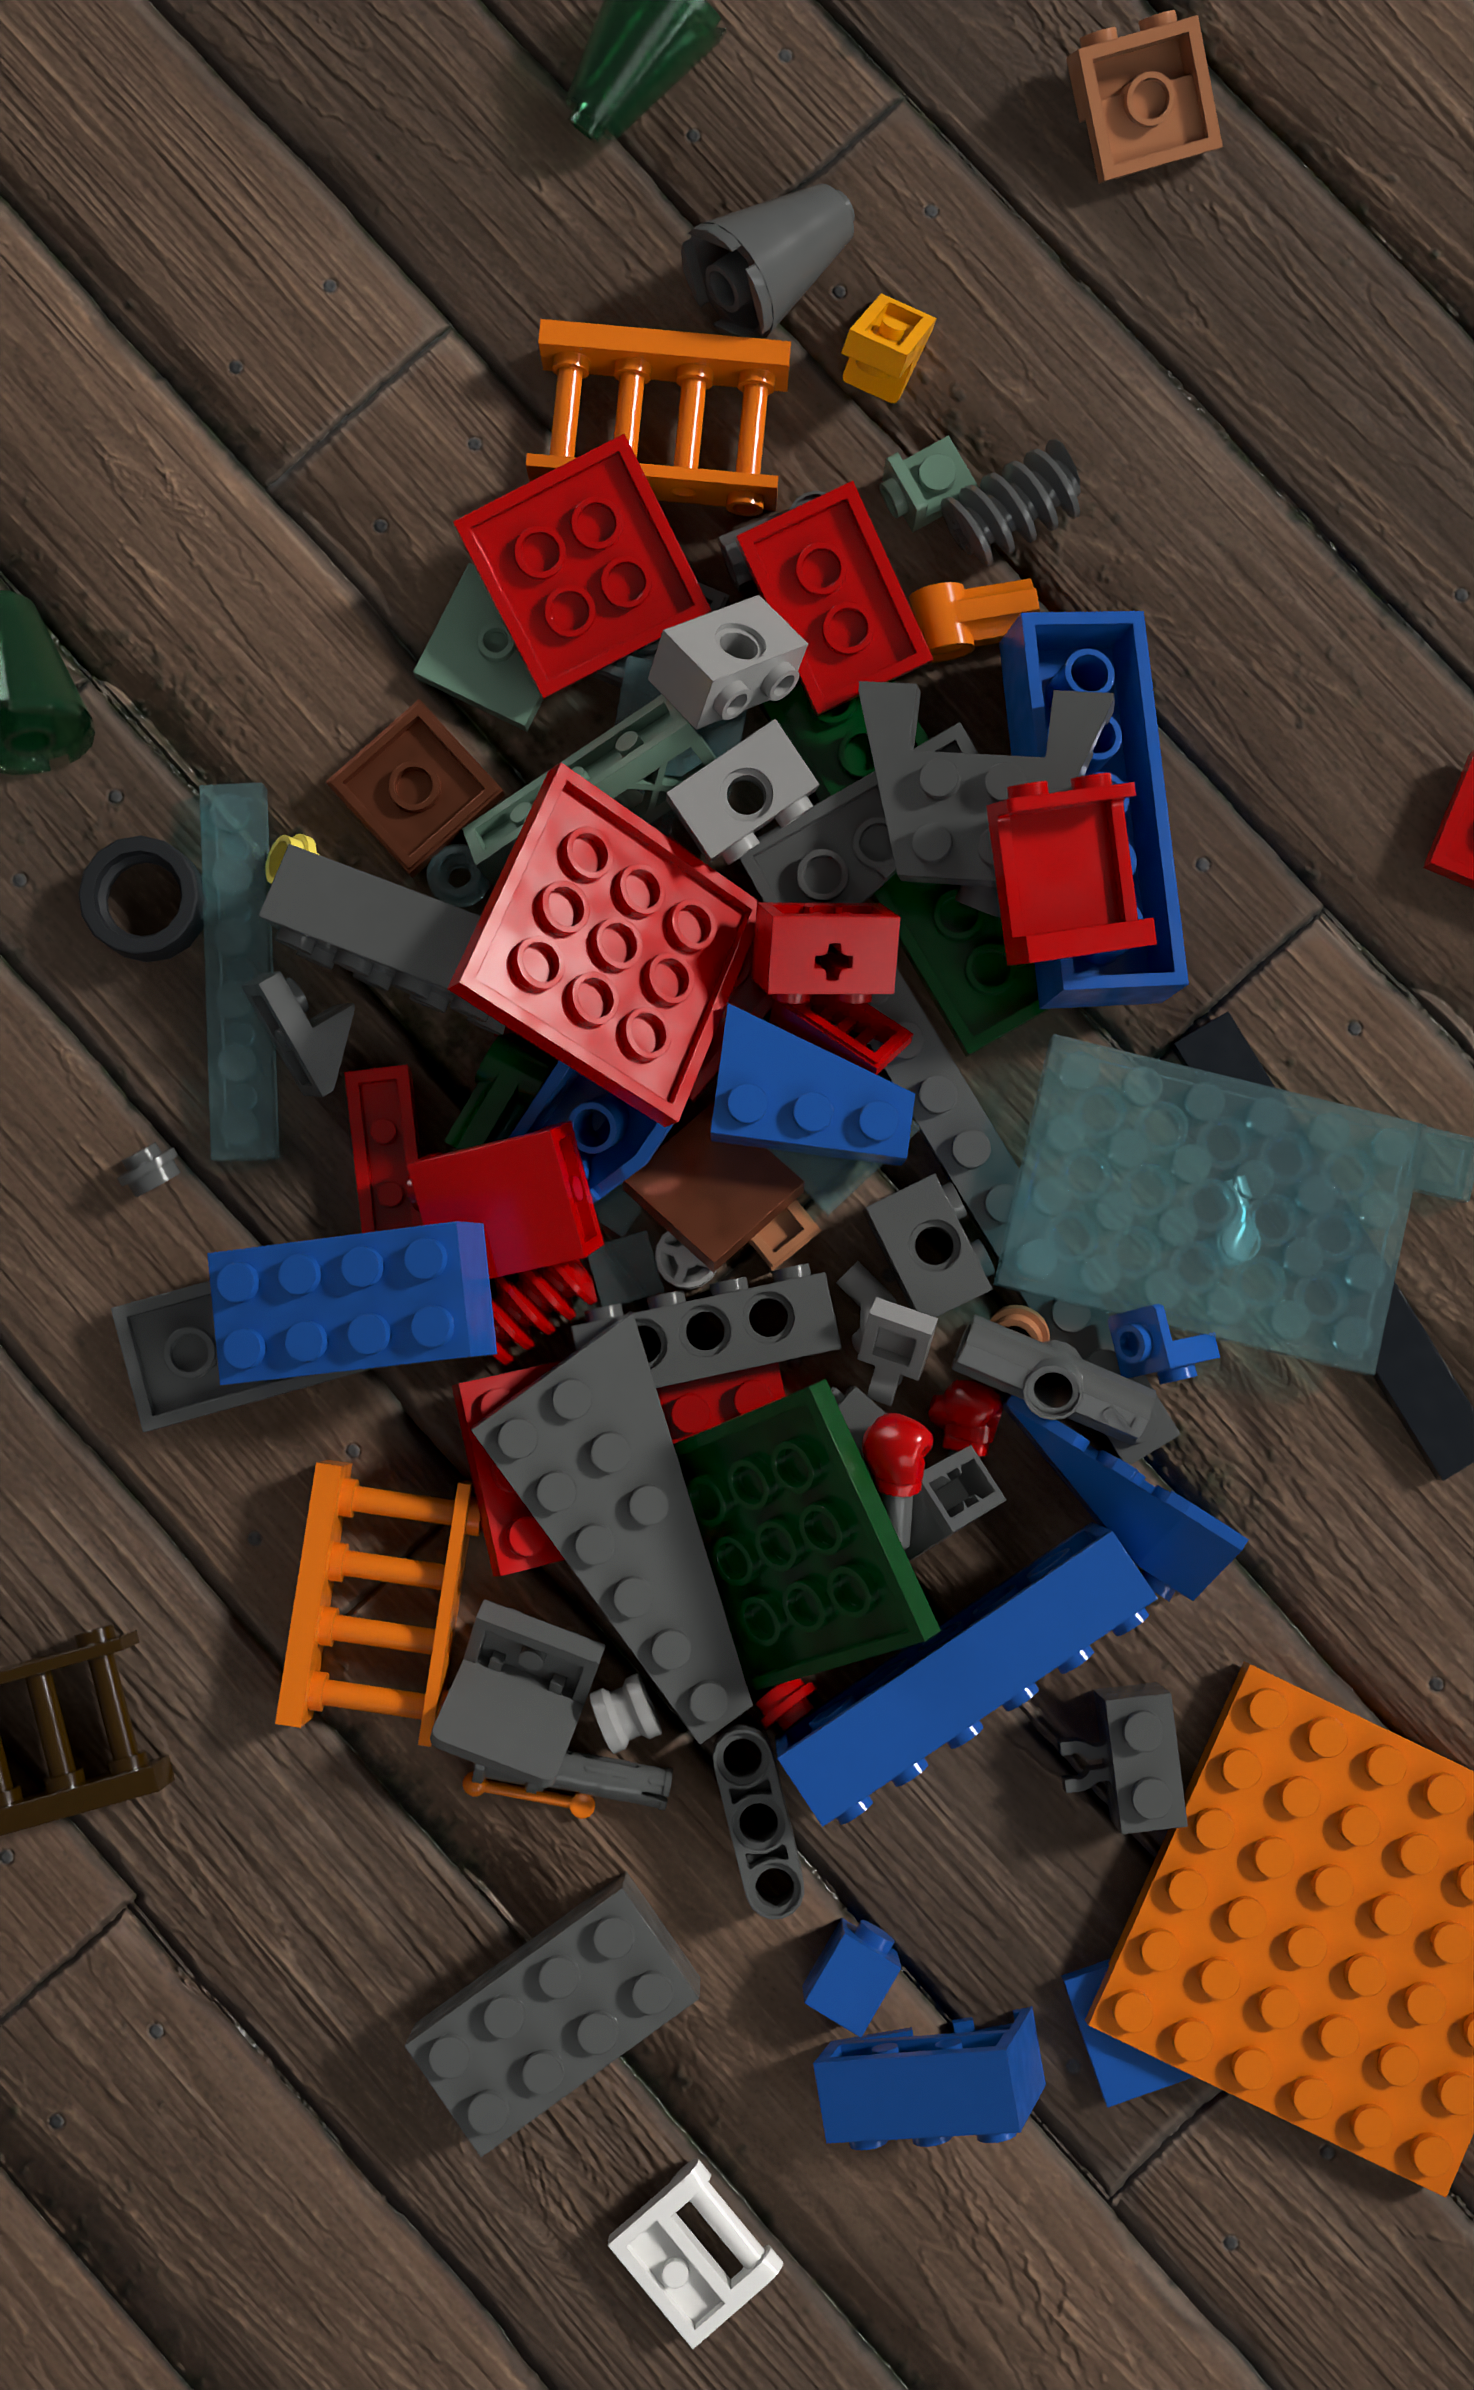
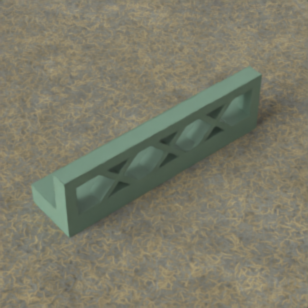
[462,694,717,887]

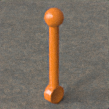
[462,1771,595,1819]

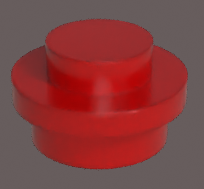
[755,1678,817,1732]

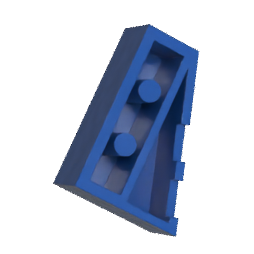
[710,1003,915,1166]
[813,2007,1046,2150]

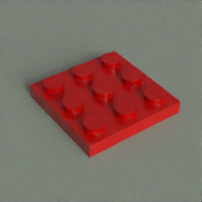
[453,433,712,699]

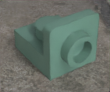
[879,435,979,533]

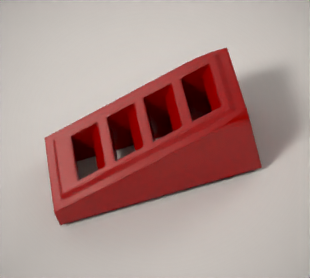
[769,994,914,1075]

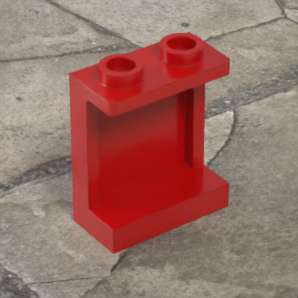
[986,773,1157,965]
[407,1120,604,1279]

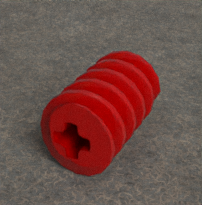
[487,1259,598,1365]

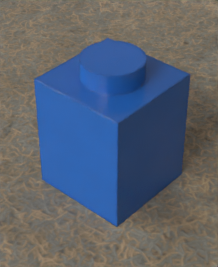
[802,1918,901,2038]

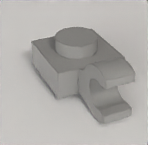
[857,1297,938,1406]

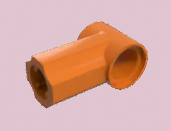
[909,578,1040,663]

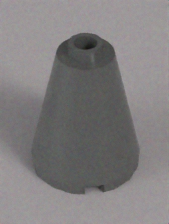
[681,183,855,339]

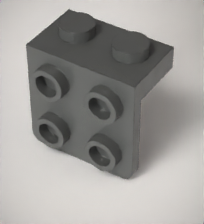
[430,1599,606,1788]

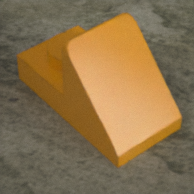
[841,293,937,403]

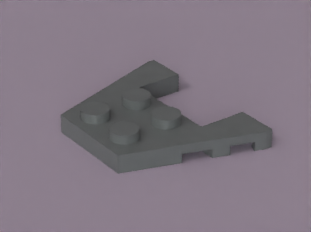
[858,681,1115,888]

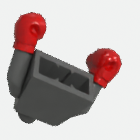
[862,1380,1006,1562]

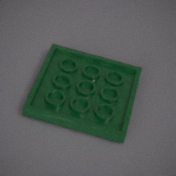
[673,1379,941,1693]

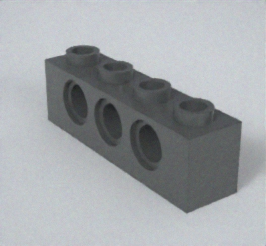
[571,1263,842,1388]

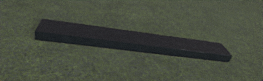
[1170,1011,1474,1481]

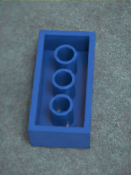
[207,1221,497,1385]

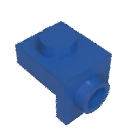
[1108,1304,1220,1385]

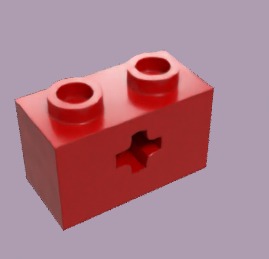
[752,902,900,1004]

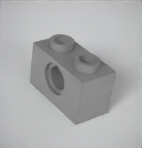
[648,595,808,730]
[666,719,820,865]

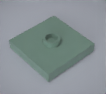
[413,563,543,732]

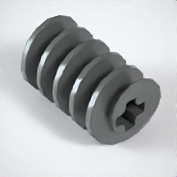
[941,439,1081,567]

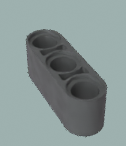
[713,1720,804,1919]

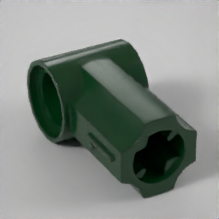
[444,1033,557,1150]

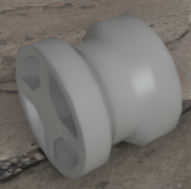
[655,1231,718,1290]
[590,1673,662,1754]

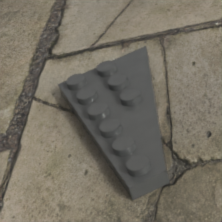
[470,1311,753,1745]

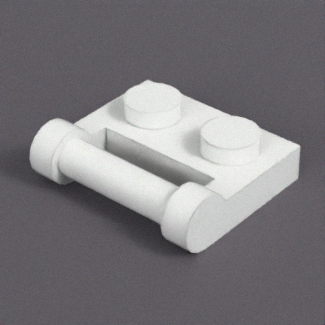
[608,2158,783,2349]

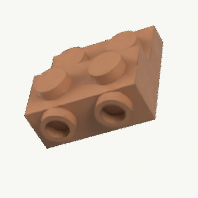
[1066,10,1223,184]

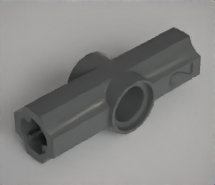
[952,1314,1156,1445]

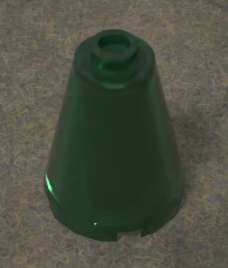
[565,0,726,144]
[0,590,95,775]

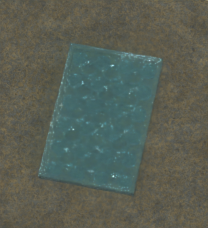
[993,1034,1427,1375]

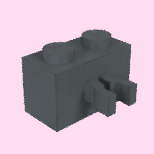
[1057,1682,1188,1834]

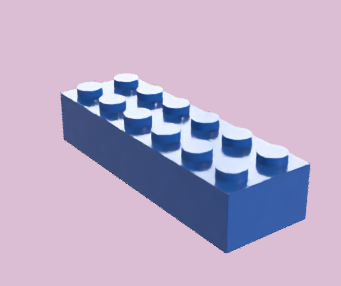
[999,611,1189,1009]
[775,1522,1158,1827]

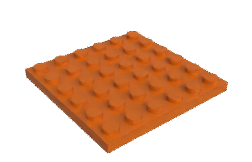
[1085,1661,1474,2198]

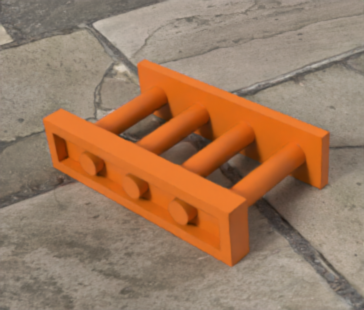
[526,319,791,516]
[275,1460,482,1747]

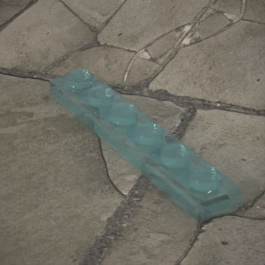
[199,782,280,1162]

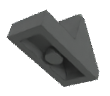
[241,971,355,1097]

